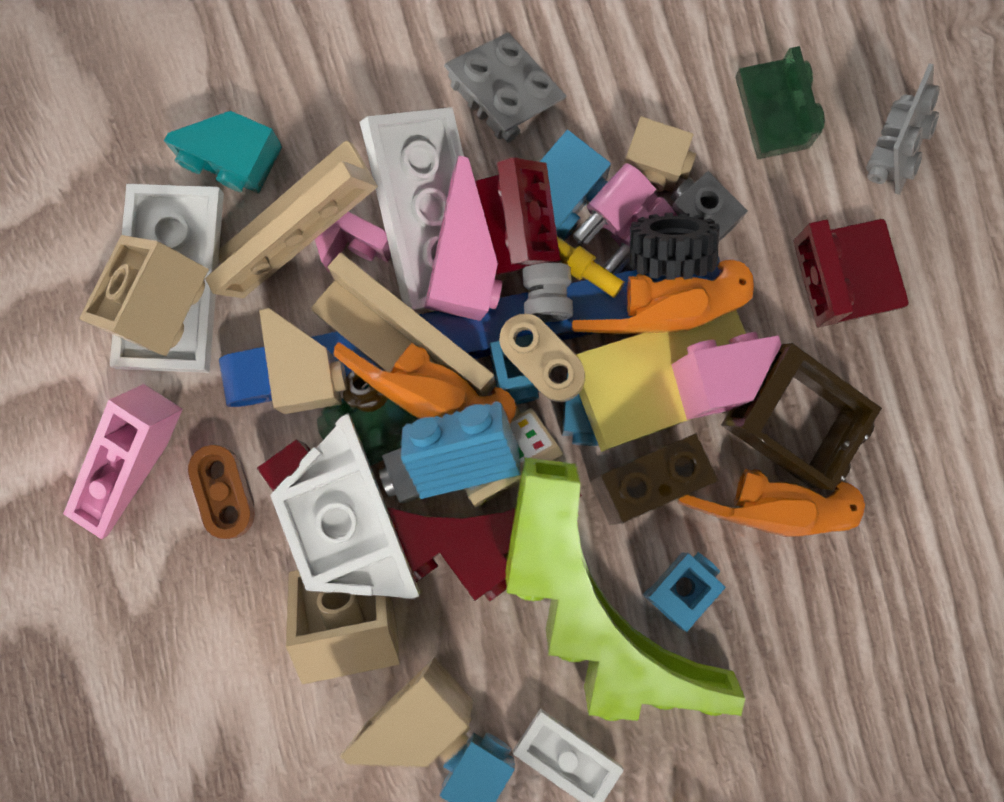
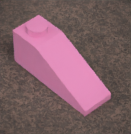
[424,156,502,321]
[63,384,183,539]

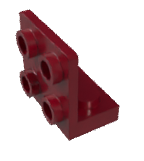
[475,157,561,275]
[793,219,909,328]

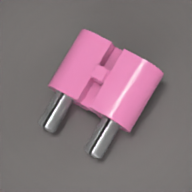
[573,163,678,274]

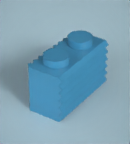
[401,401,521,499]

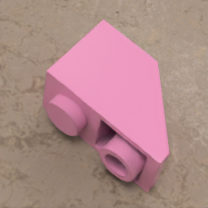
[671,332,781,420]

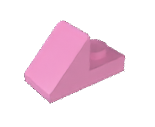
[315,212,391,273]

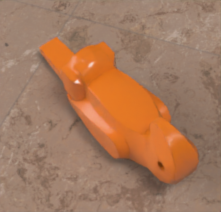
[571,259,754,334]
[334,343,516,423]
[677,468,865,537]

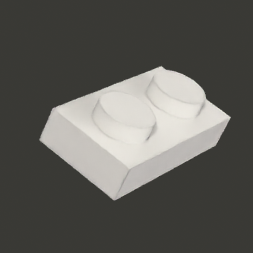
[513,708,624,802]

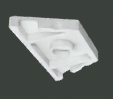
[270,414,421,599]

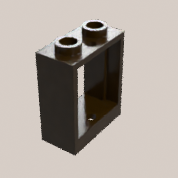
[721,343,882,491]
[590,433,718,525]

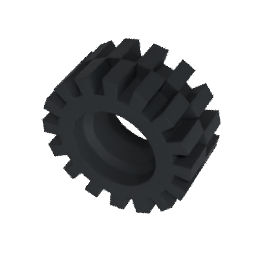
[630,213,720,280]

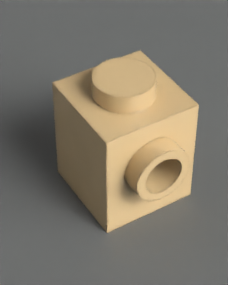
[624,116,696,192]

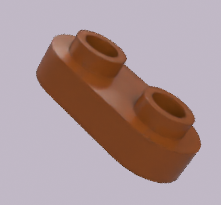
[188,445,255,539]

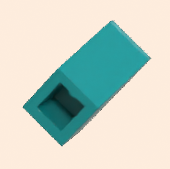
[164,110,283,194]

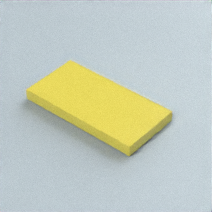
[576,310,746,452]

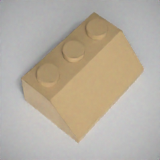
[340,657,474,767]

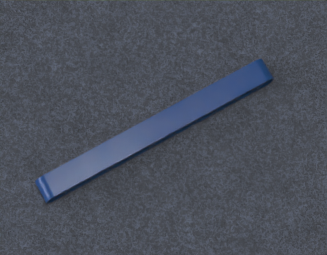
[218,255,721,407]

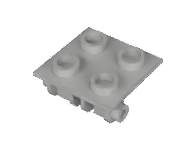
[444,32,566,142]
[866,64,940,195]

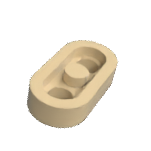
[500,314,585,402]

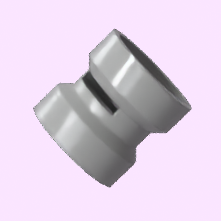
[522,263,573,322]

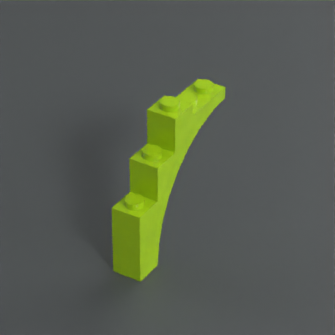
[506,457,746,721]

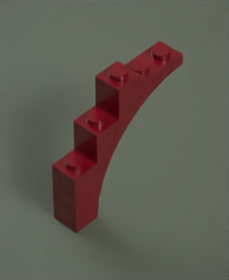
[257,439,582,602]

